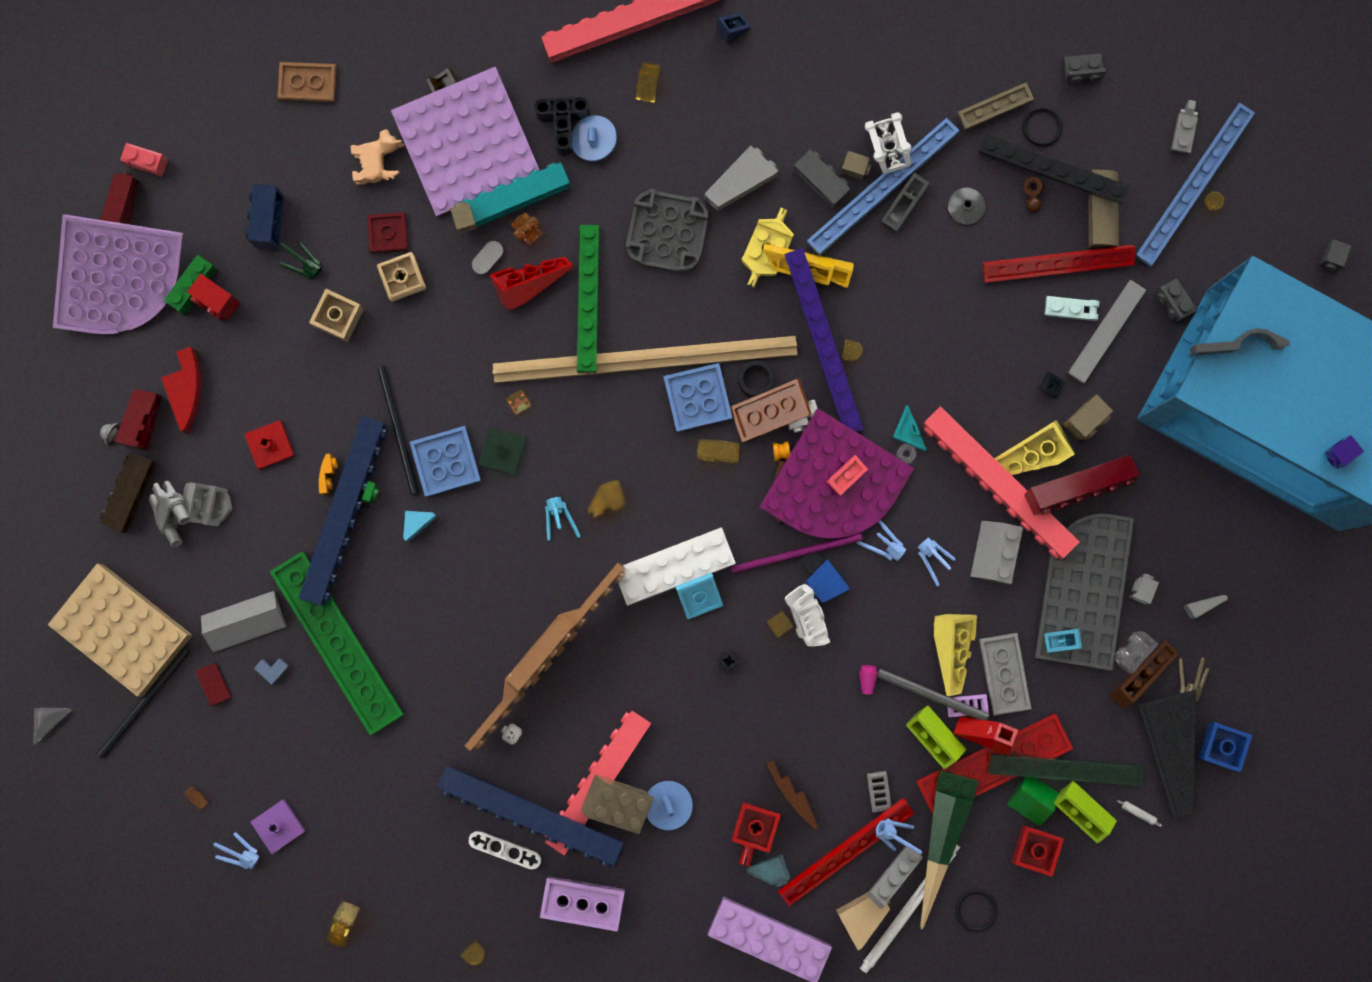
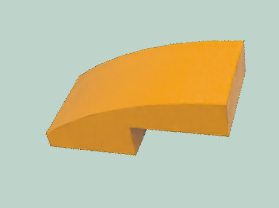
[319,453,338,495]

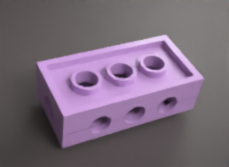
[540,876,625,932]

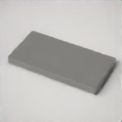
[979,633,1032,716]

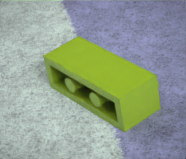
[906,705,966,769]
[1054,781,1117,844]

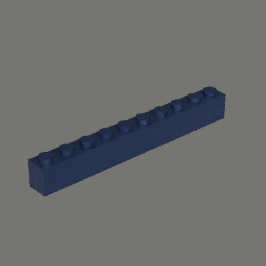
[299,416,388,607]
[437,766,626,868]

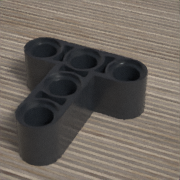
[534,97,590,156]

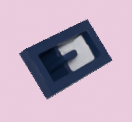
[716,12,750,44]

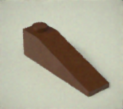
[1109,640,1179,708]

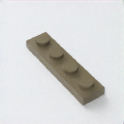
[957,82,1034,130]

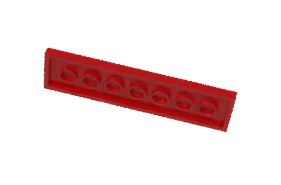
[916,713,1073,814]

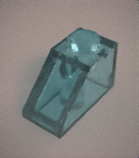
[745,855,791,887]

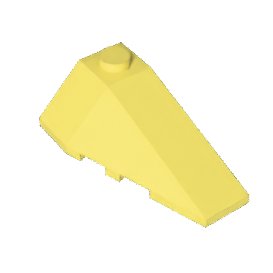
[994,420,1075,475]
[934,614,977,697]

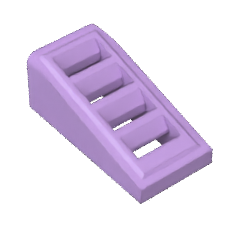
[947,694,989,717]

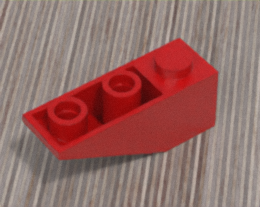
[953,717,1018,756]

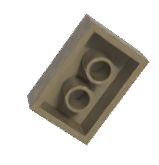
[580,774,654,834]

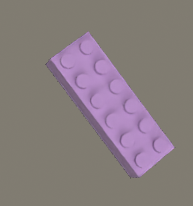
[707,896,832,982]

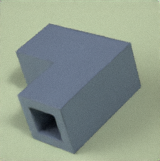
[254,658,290,685]

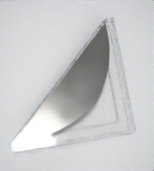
[33,708,73,744]

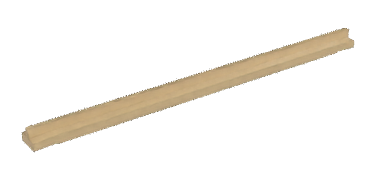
[493,336,797,383]

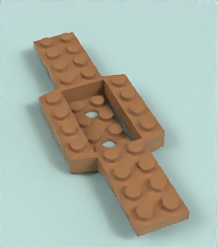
[465,563,626,751]

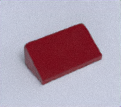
[195,663,232,706]

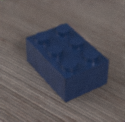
[245,184,284,250]

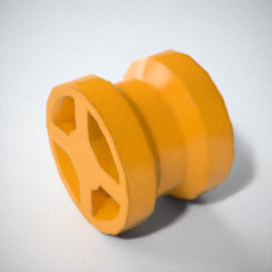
[773,441,790,462]

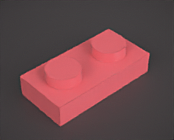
[826,455,868,496]

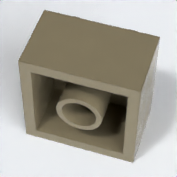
[1062,394,1113,442]

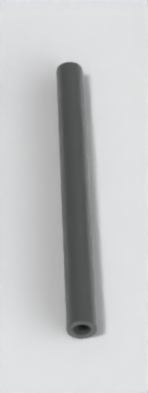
[877,668,989,720]

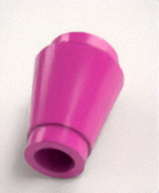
[859,665,878,694]

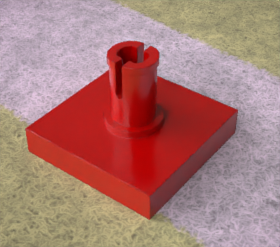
[244,420,295,470]

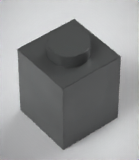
[1320,239,1351,271]

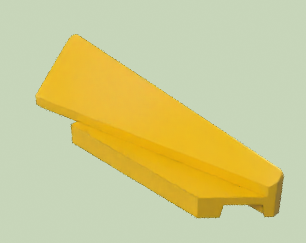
[762,244,854,288]

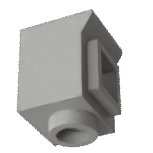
[1128,574,1159,605]

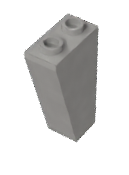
[704,145,778,211]

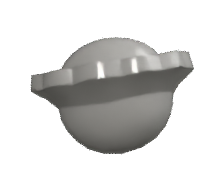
[100,423,119,445]

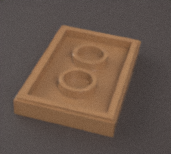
[277,62,337,103]

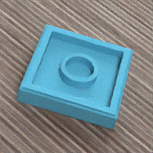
[675,573,723,619]

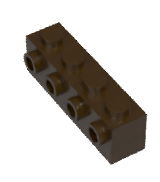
[100,452,157,533]

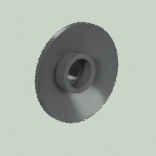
[948,188,986,225]

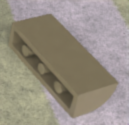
[1088,170,1119,249]

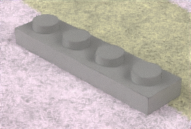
[866,846,923,909]

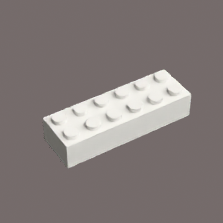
[619,527,736,606]

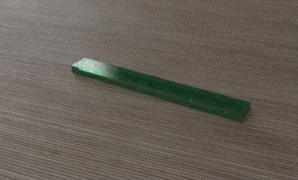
[988,753,1144,786]

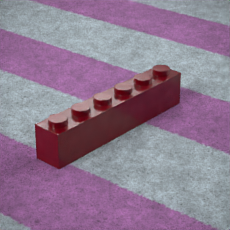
[1024,455,1140,515]

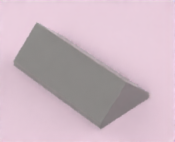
[201,591,287,652]

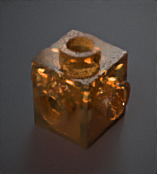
[511,212,543,245]

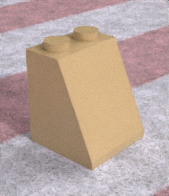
[836,892,891,950]

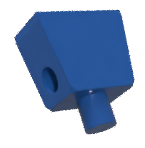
[805,559,850,604]

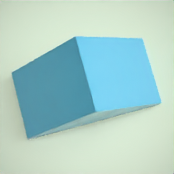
[403,511,437,542]
[1044,629,1082,653]

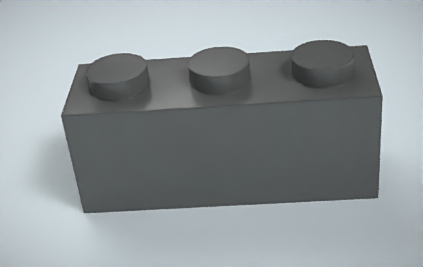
[793,150,850,209]

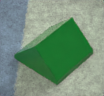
[1006,772,1059,827]

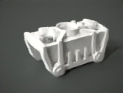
[865,113,912,174]
[784,584,830,647]

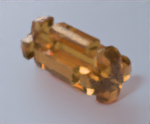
[184,787,207,809]

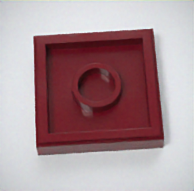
[367,212,408,253]

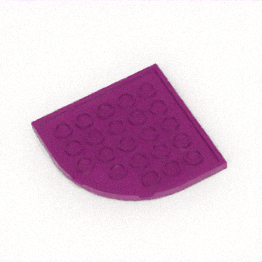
[759,408,914,538]

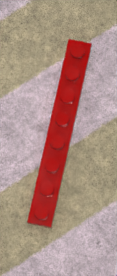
[982,245,1135,283]
[778,798,915,907]

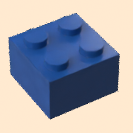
[1197,722,1253,773]

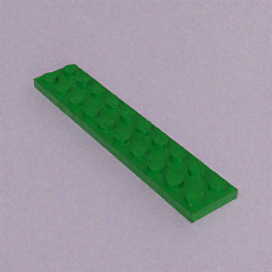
[270,551,404,736]

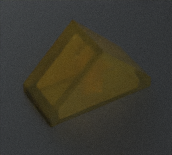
[636,62,661,102]

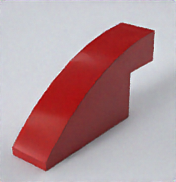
[161,346,201,433]

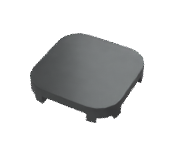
[626,189,708,273]

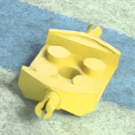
[741,208,794,287]

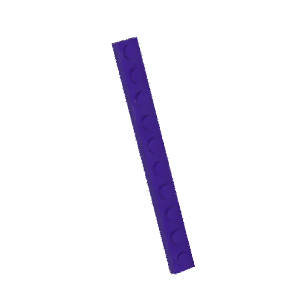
[784,248,864,432]

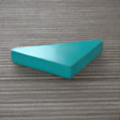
[892,405,927,452]

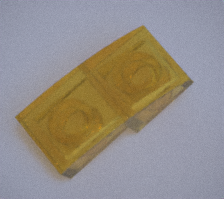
[697,439,740,463]

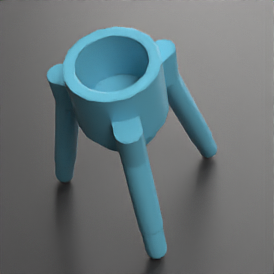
[545,497,581,541]

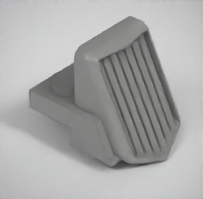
[182,482,233,526]

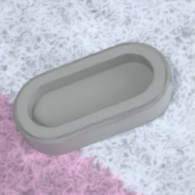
[472,241,504,275]

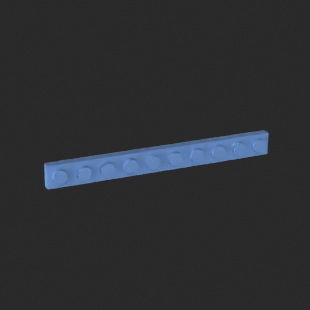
[1135,102,1255,267]
[807,118,960,256]

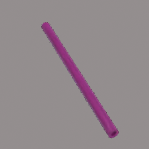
[730,533,862,574]

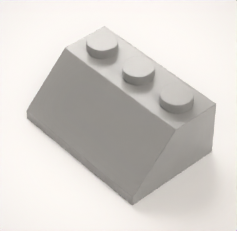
[970,521,1023,585]

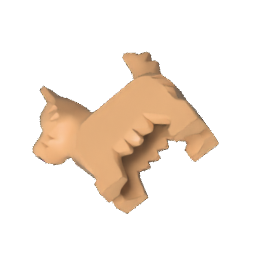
[351,129,405,185]

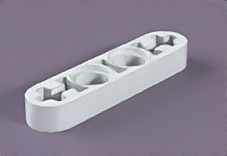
[468,831,542,869]

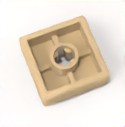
[377,252,426,302]

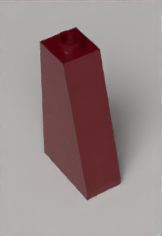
[100,172,138,225]

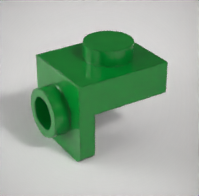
[361,481,379,505]

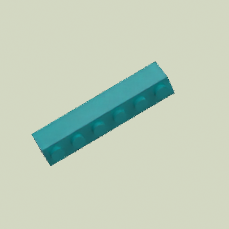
[461,162,571,227]

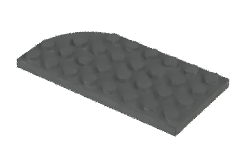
[1034,513,1134,671]

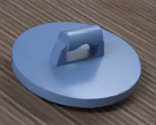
[572,115,617,162]
[646,781,693,830]

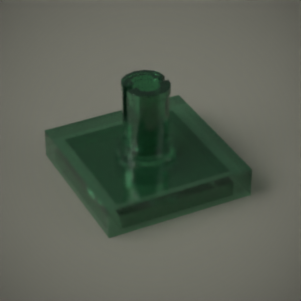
[479,428,526,475]

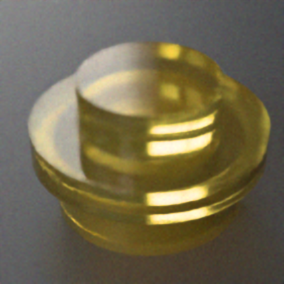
[1205,192,1224,211]

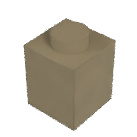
[841,151,871,180]
[450,202,477,234]

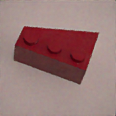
[114,388,162,451]

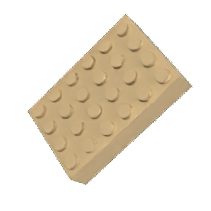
[48,563,193,697]

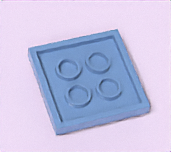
[663,363,732,432]
[410,426,481,497]

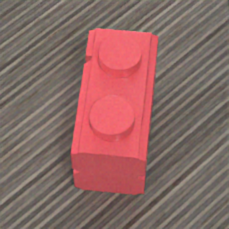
[120,143,168,177]

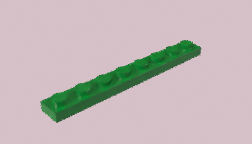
[577,225,599,373]

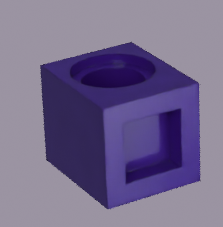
[1325,435,1364,469]

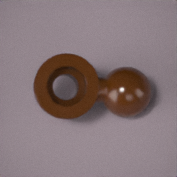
[1024,177,1044,212]

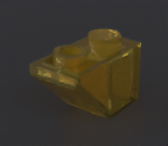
[587,480,626,517]
[326,900,360,948]

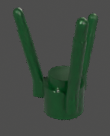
[279,243,322,279]

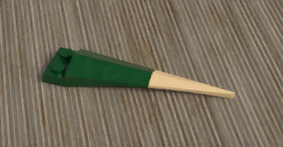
[920,770,978,930]

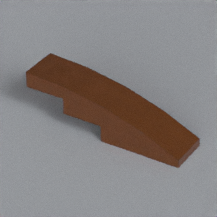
[766,760,818,829]

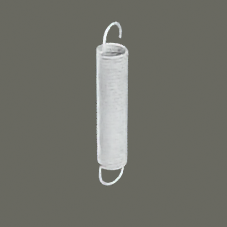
[1117,800,1162,826]

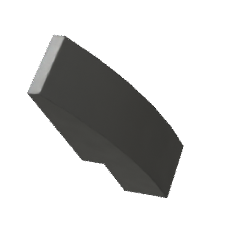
[881,173,930,231]

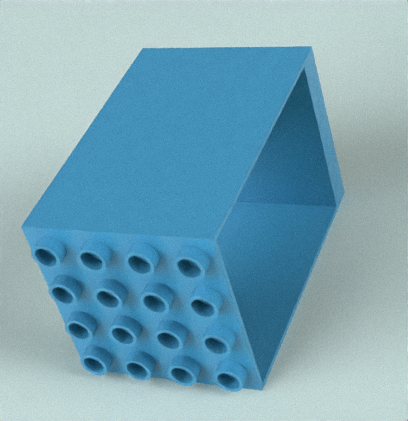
[1136,256,1372,531]

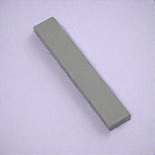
[1067,280,1146,384]

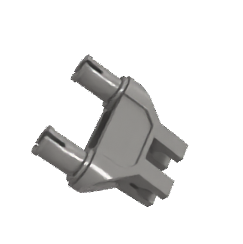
[149,481,191,547]

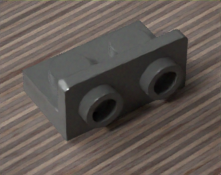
[1063,53,1106,83]
[1156,278,1197,323]

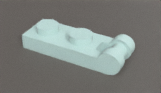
[1044,296,1100,321]

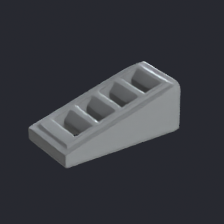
[1183,595,1228,619]
[866,771,891,813]

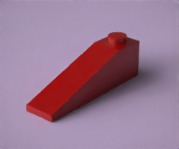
[490,257,573,310]

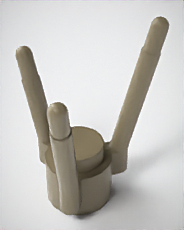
[1179,657,1209,701]

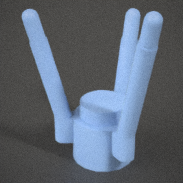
[856,520,906,561]
[918,538,956,587]
[876,818,922,854]
[213,832,260,870]

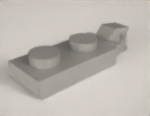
[1171,100,1198,154]

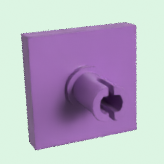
[251,799,305,854]

